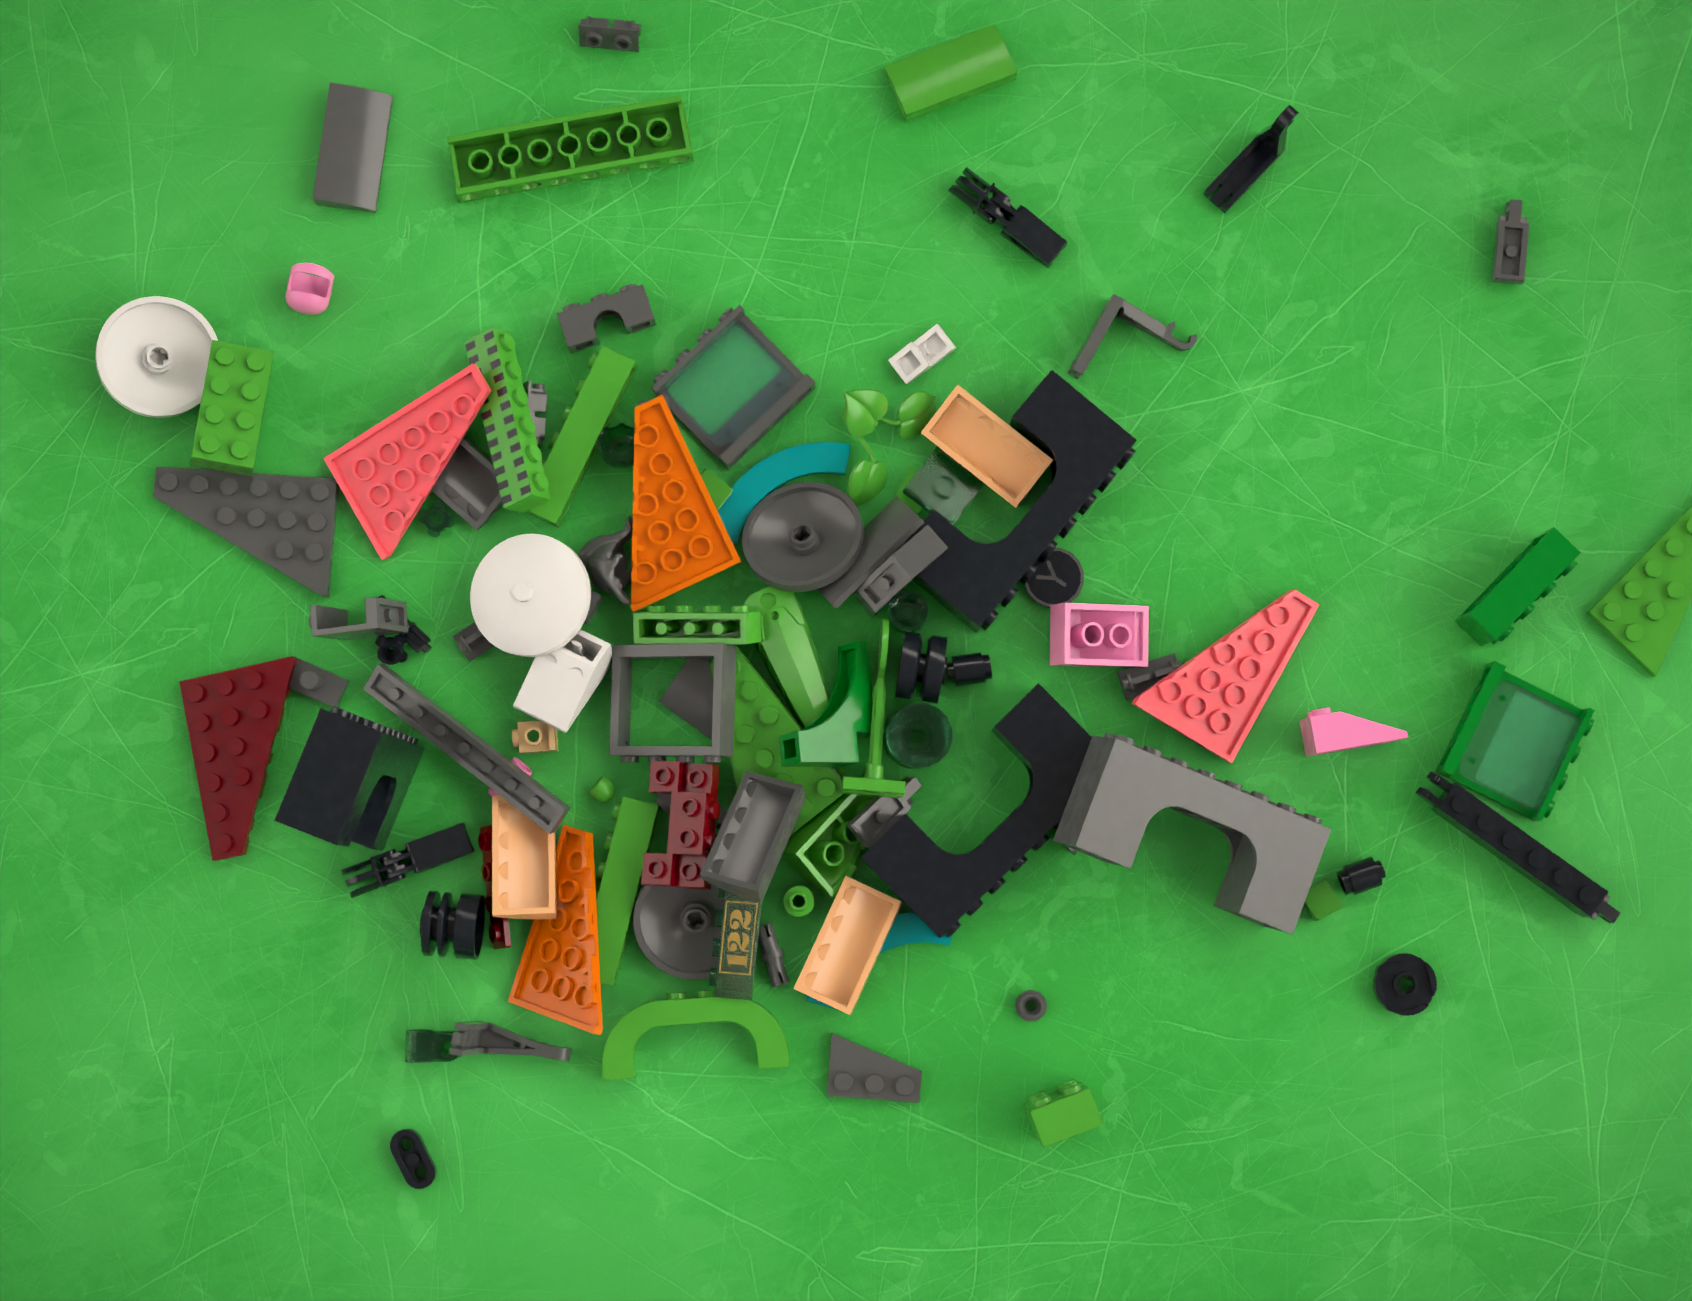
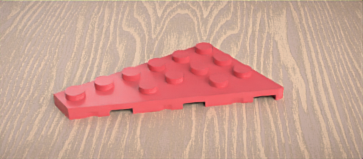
[323,364,492,560]

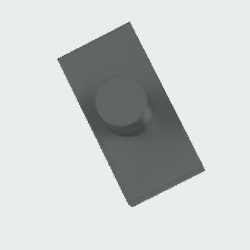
[289,658,350,708]

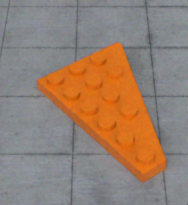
[508,825,603,1035]

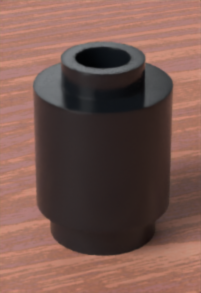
[947,652,992,687]
[1337,857,1386,895]

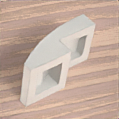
[888,324,957,384]

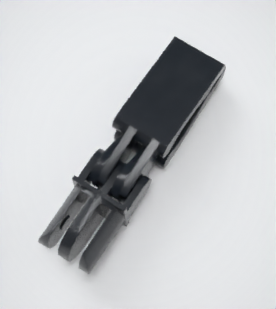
[948,167,1067,268]
[341,823,475,899]

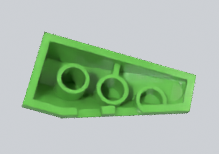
[782,774,884,898]

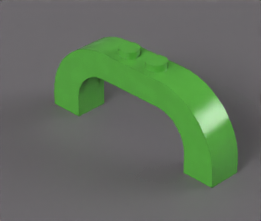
[602,990,790,1081]

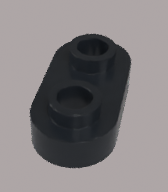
[390,1129,437,1189]

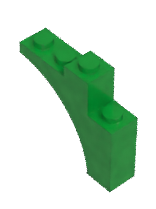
[779,641,884,767]

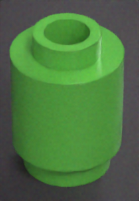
[783,886,815,917]

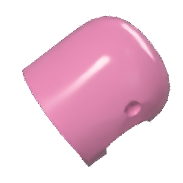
[285,262,335,315]

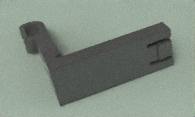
[1068,294,1197,379]
[449,1021,572,1061]

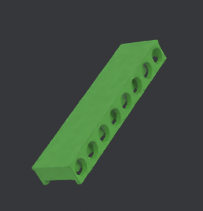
[447,95,694,203]

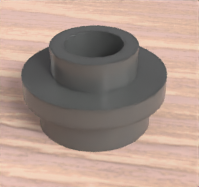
[1016,990,1047,1021]

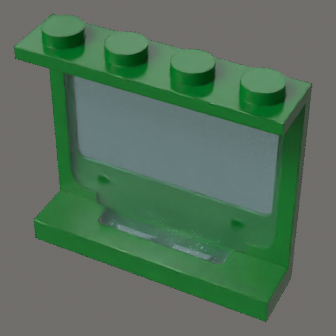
[1435,661,1595,821]

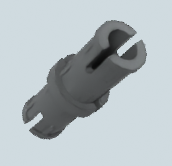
[756,923,790,988]

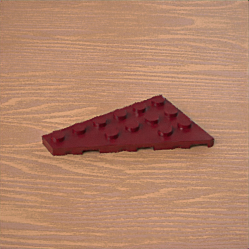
[179,656,297,861]

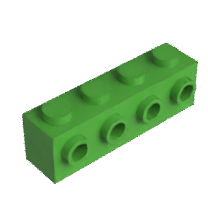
[633,605,761,644]

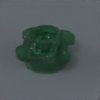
[418,501,455,537]

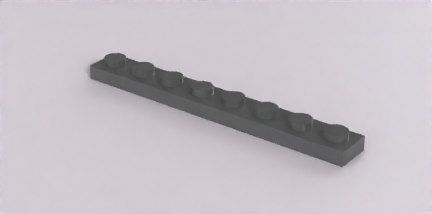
[363,663,571,834]

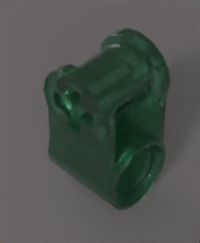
[405,1029,460,1063]

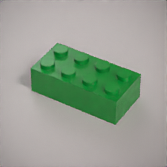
[1455,527,1581,646]

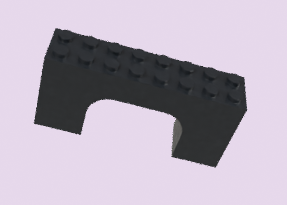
[902,370,1137,633]
[861,683,1092,938]
[274,706,425,851]

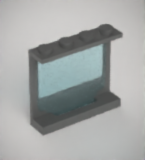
[652,305,815,470]

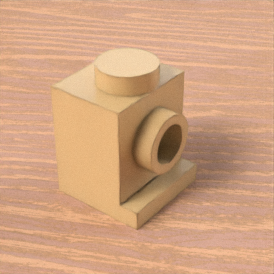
[512,721,559,754]

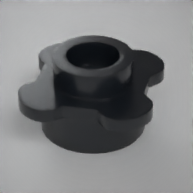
[375,635,408,665]

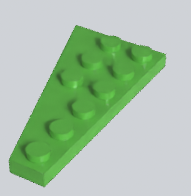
[1586,505,1692,677]

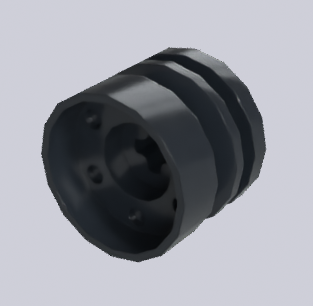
[420,891,485,960]

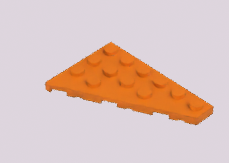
[631,395,741,612]

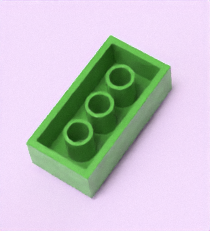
[190,340,274,477]

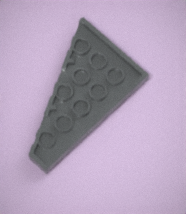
[153,467,339,597]

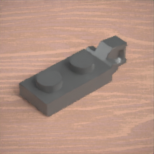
[1491,199,1529,285]
[847,776,922,849]

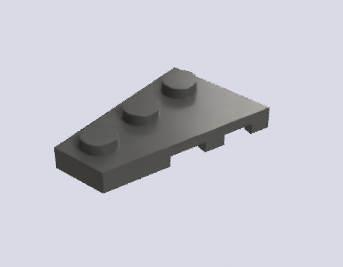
[827,1033,922,1103]

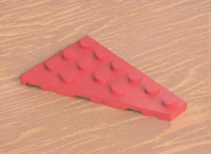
[1131,589,1319,763]

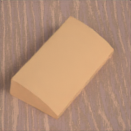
[921,385,1053,508]
[492,793,557,919]
[794,876,903,1015]

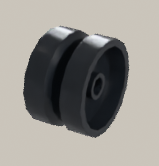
[895,631,948,704]

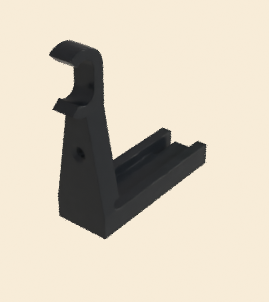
[1203,105,1299,213]

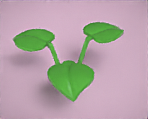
[841,389,936,506]

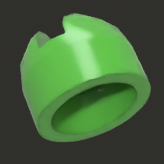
[588,775,615,802]

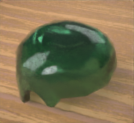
[598,423,635,469]

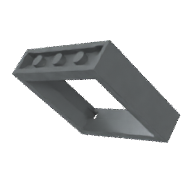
[609,643,736,763]

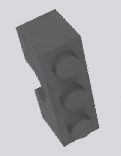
[557,284,656,354]

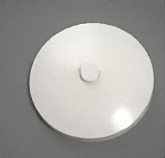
[95,296,218,418]
[470,534,591,657]

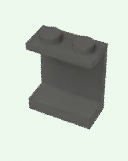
[309,597,408,640]

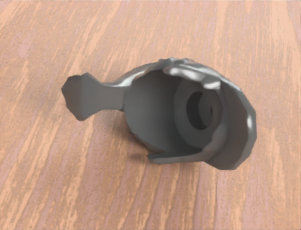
[578,516,633,605]

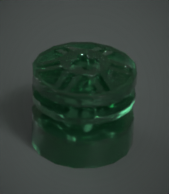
[883,703,952,769]

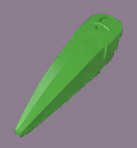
[745,586,846,777]

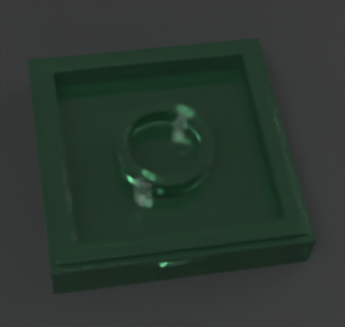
[902,446,985,525]

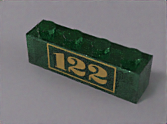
[709,887,762,1000]

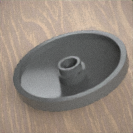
[742,482,864,592]
[633,884,757,980]

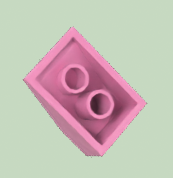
[1050,603,1149,667]
[1299,707,1408,757]

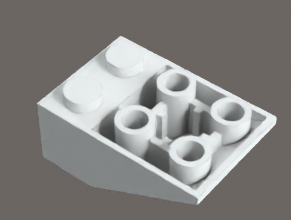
[513,629,612,733]

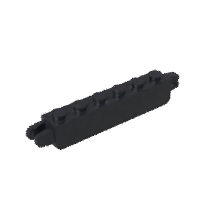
[1416,771,1620,923]

